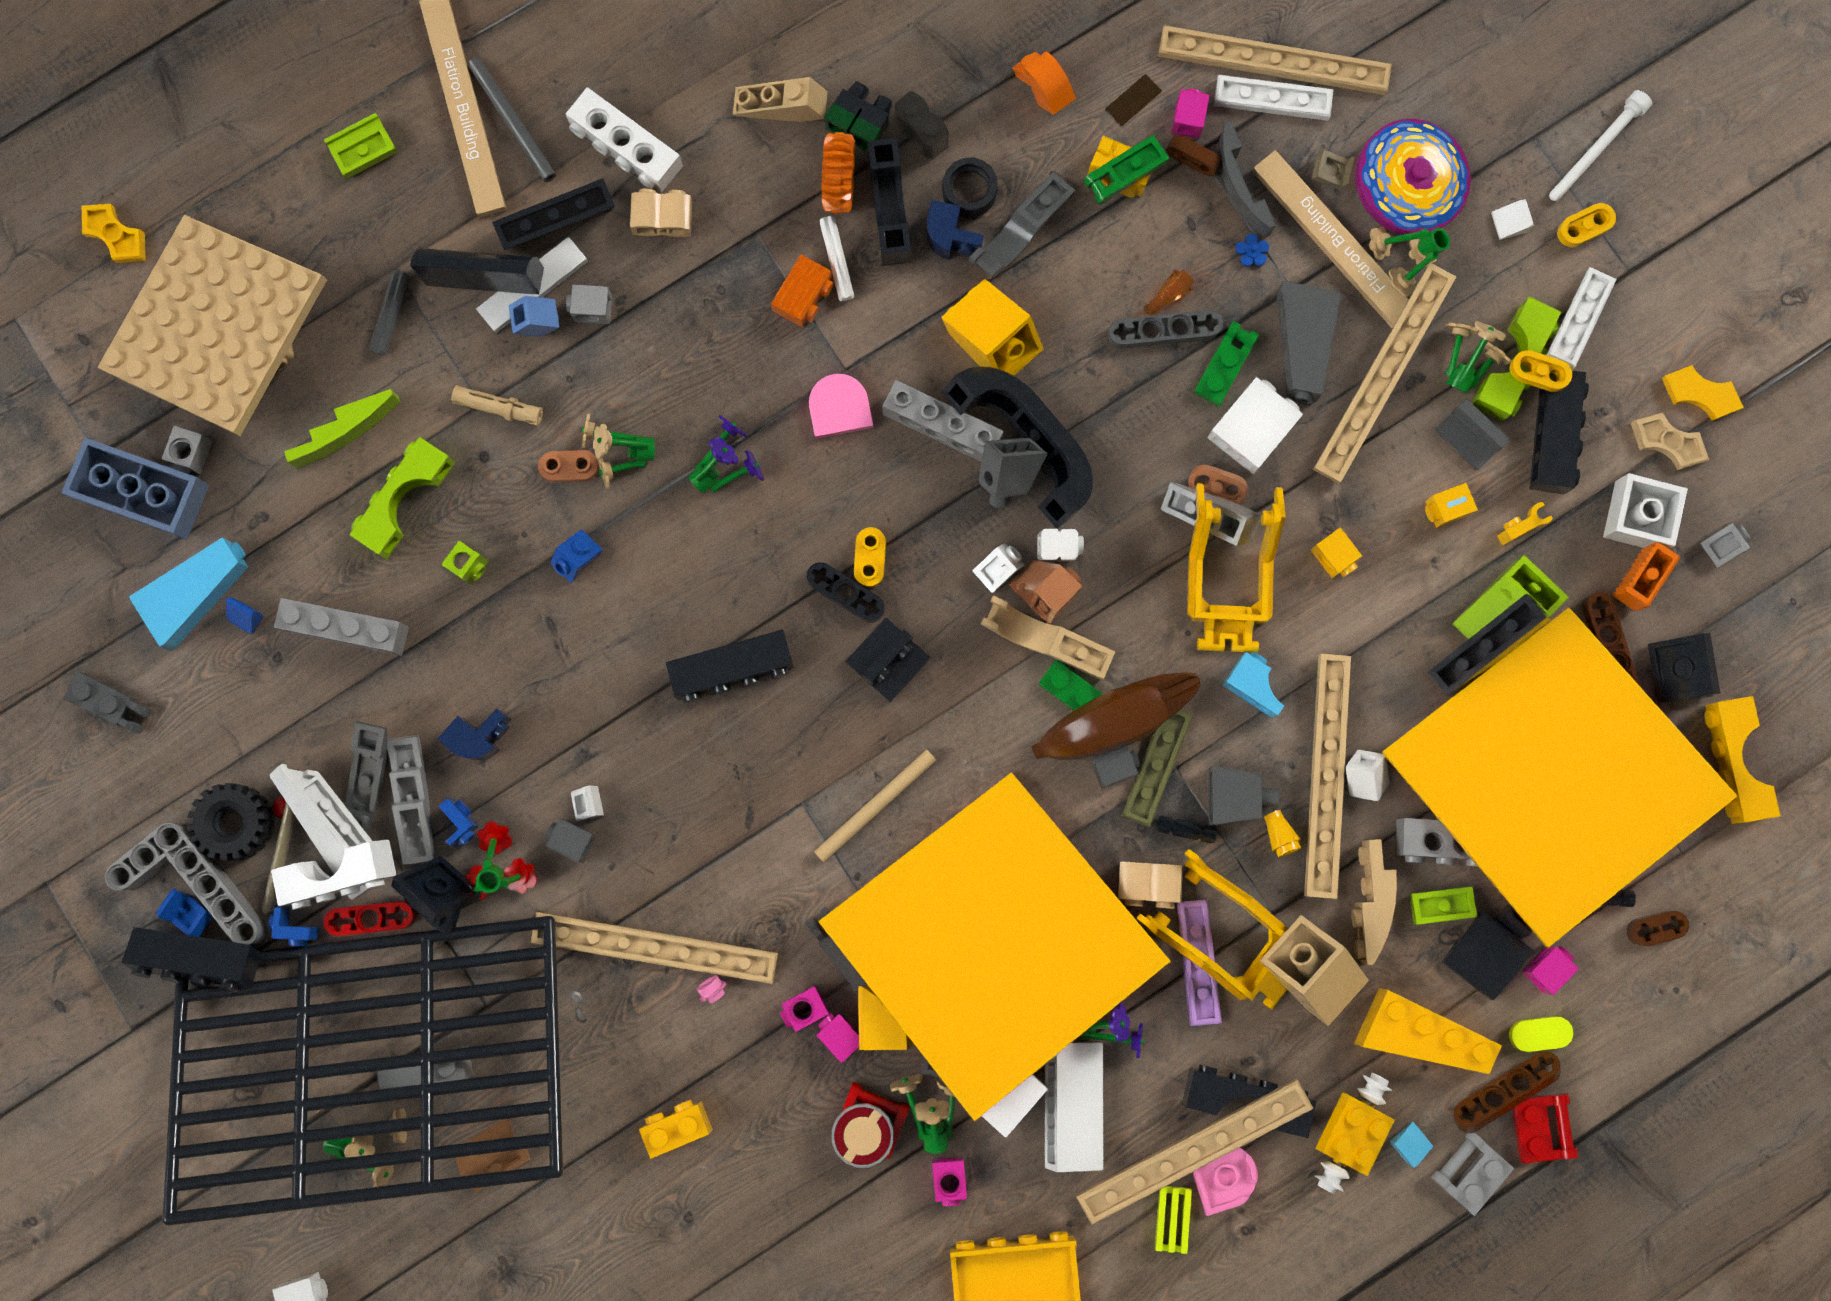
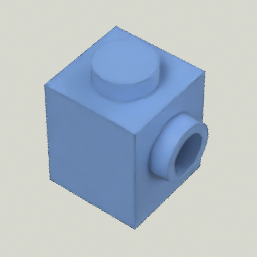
[509,296,559,337]

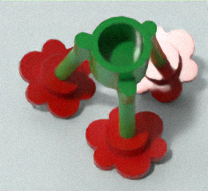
[464,821,538,900]

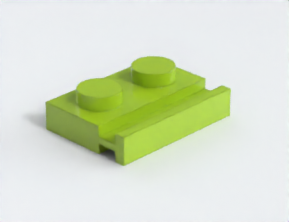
[324,113,398,179]

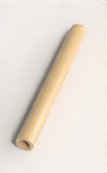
[814,749,936,862]

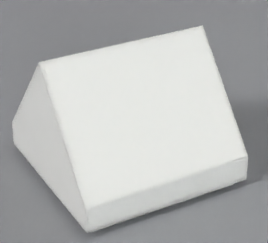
[571,786,604,821]

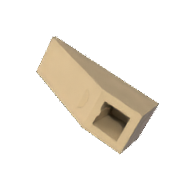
[733,77,828,122]

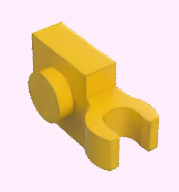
[1497,502,1553,546]

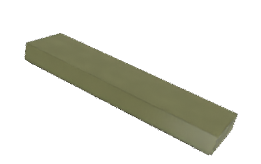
[1121,710,1193,828]

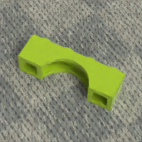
[1472,296,1561,422]
[349,437,456,560]

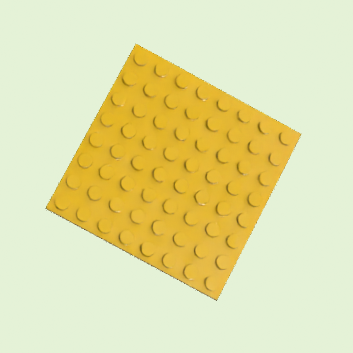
[1382,607,1737,948]
[818,772,1171,1122]

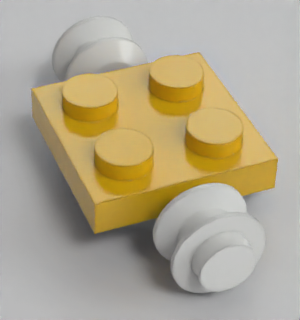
[1314,1073,1395,1195]

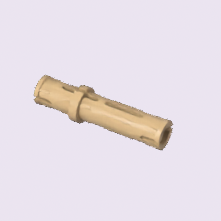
[451,385,543,426]

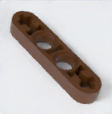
[1582,592,1640,686]
[1454,1051,1561,1133]

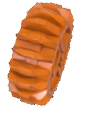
[821,132,855,214]

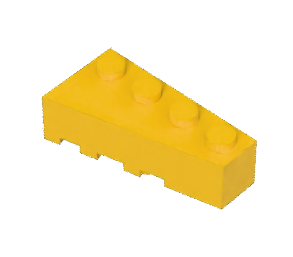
[1354,988,1502,1074]

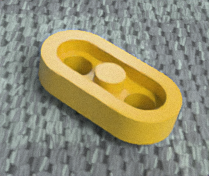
[1557,203,1616,248]
[1510,350,1572,392]
[854,527,886,588]

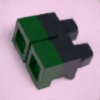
[824,81,892,152]

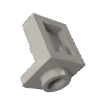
[1700,521,1752,568]

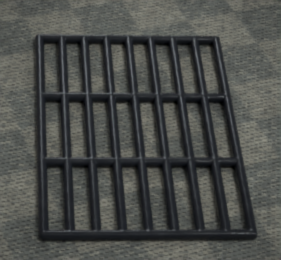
[162,916,563,1226]

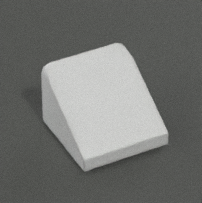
[1491,199,1534,240]

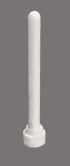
[1549,90,1652,201]

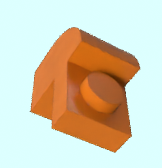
[1012,51,1076,115]

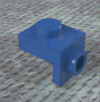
[551,529,603,582]
[438,798,479,847]
[156,889,213,937]
[269,907,319,946]

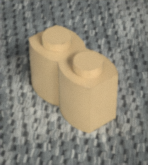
[630,189,692,237]
[1118,862,1183,909]

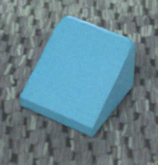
[1389,1121,1433,1168]

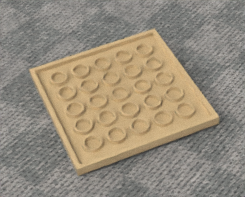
[97,215,327,436]

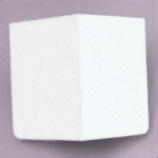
[1345,750,1390,801]

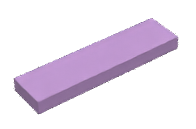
[1176,899,1222,1026]

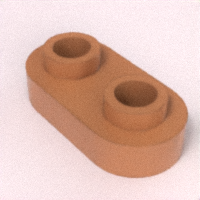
[538,450,599,483]
[1188,465,1247,504]

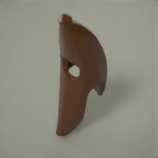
[1031,672,1201,760]

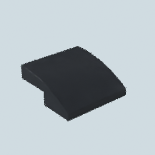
[1442,912,1533,1000]

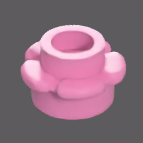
[697,975,726,1003]

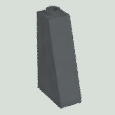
[1276,281,1341,404]

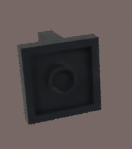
[845,618,931,703]
[1648,633,1721,703]
[391,856,482,936]

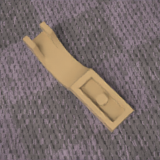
[980,596,1115,680]

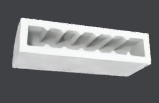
[1045,1041,1103,1172]

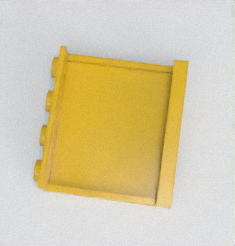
[949,1231,1081,1301]

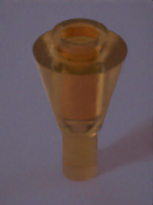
[1144,269,1194,316]

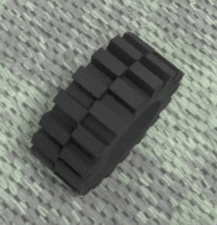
[187,783,274,861]

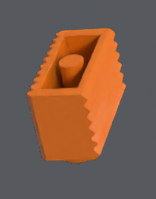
[771,254,834,328]
[1612,542,1680,612]

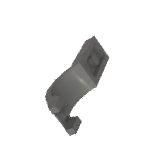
[968,172,1075,279]

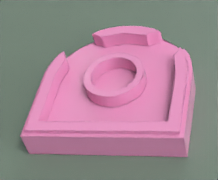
[809,374,873,439]
[1192,1147,1258,1216]

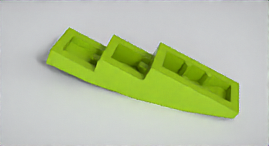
[284,389,400,469]

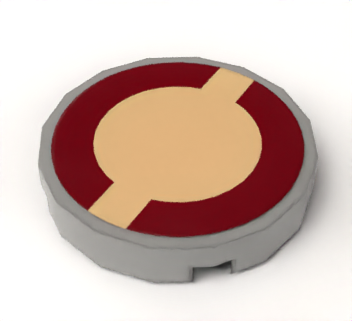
[832,1103,893,1168]

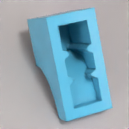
[1222,652,1284,718]

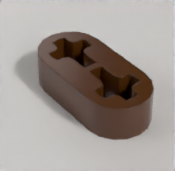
[1166,135,1222,176]
[1627,911,1689,946]

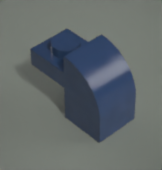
[927,200,984,260]
[437,708,511,760]

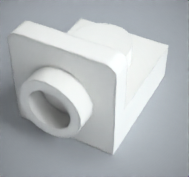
[972,544,1025,593]

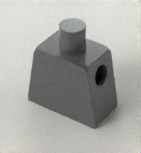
[978,438,1047,508]
[1208,766,1279,826]

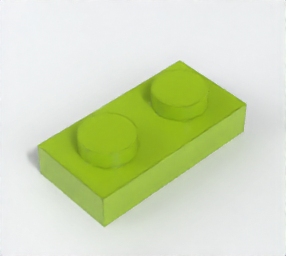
[1409,886,1477,925]

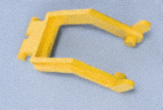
[1187,483,1286,653]
[1136,849,1289,1010]

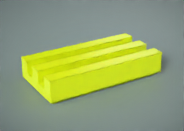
[1155,1186,1192,1254]

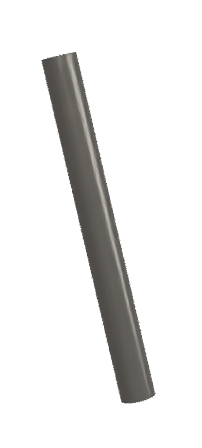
[468,57,556,183]

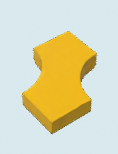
[81,204,146,263]
[1662,365,1744,421]

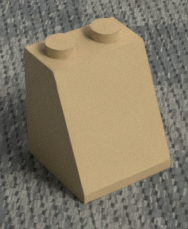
[1260,915,1369,1026]

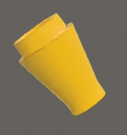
[1264,810,1301,858]

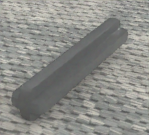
[370,270,409,356]

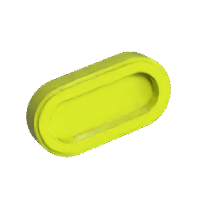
[1509,1016,1573,1052]

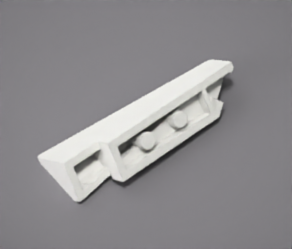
[270,764,372,900]

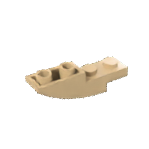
[1351,839,1397,965]

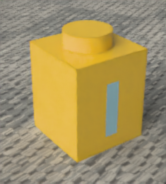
[1425,483,1478,528]

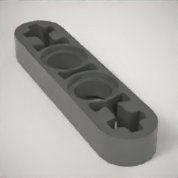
[1108,310,1223,349]

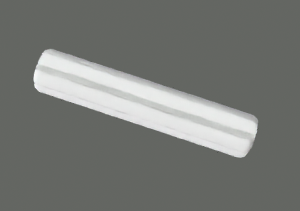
[820,216,854,301]

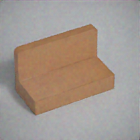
[456,1119,530,1193]

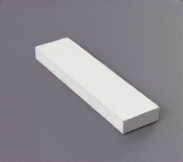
[1214,75,1333,121]
[476,237,588,334]
[1546,267,1617,371]

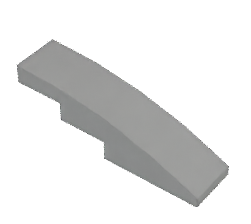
[387,734,435,865]

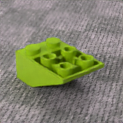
[1452,555,1569,665]

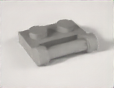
[1430,1132,1514,1216]

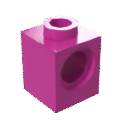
[1171,89,1209,139]
[1521,946,1579,995]
[780,985,830,1032]
[816,1012,859,1063]
[932,1156,967,1206]

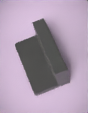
[1435,398,1510,470]

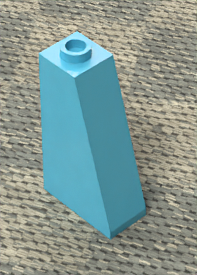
[129,537,248,651]

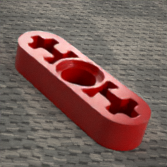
[323,901,417,936]

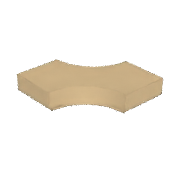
[1631,413,1709,470]

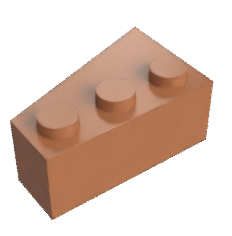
[1007,559,1083,624]

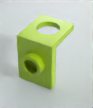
[442,541,489,585]

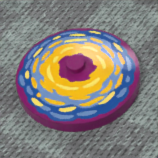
[1355,119,1471,235]

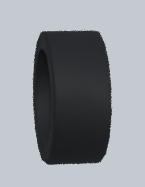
[942,157,998,218]

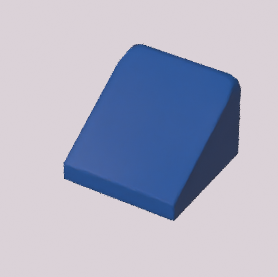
[226,597,264,634]

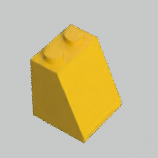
[941,279,1044,376]

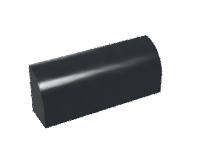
[410,248,544,295]

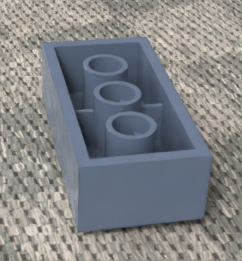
[61,437,210,540]

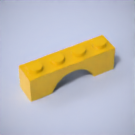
[1704,696,1781,824]

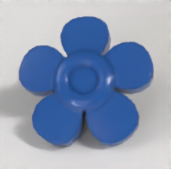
[1235,234,1269,267]

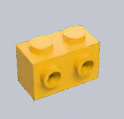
[639,1100,713,1159]

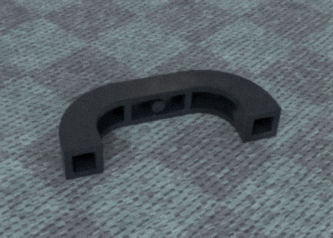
[941,366,1093,529]

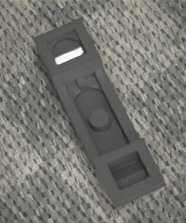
[1218,120,1276,237]
[345,721,388,836]

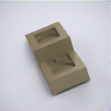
[1311,149,1358,193]

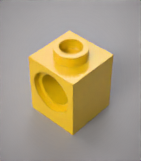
[1311,527,1362,578]

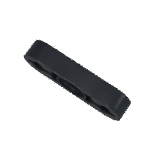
[807,562,885,623]

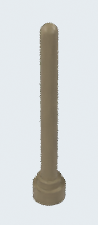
[262,768,304,915]

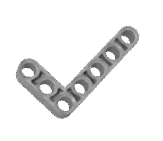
[105,823,267,946]

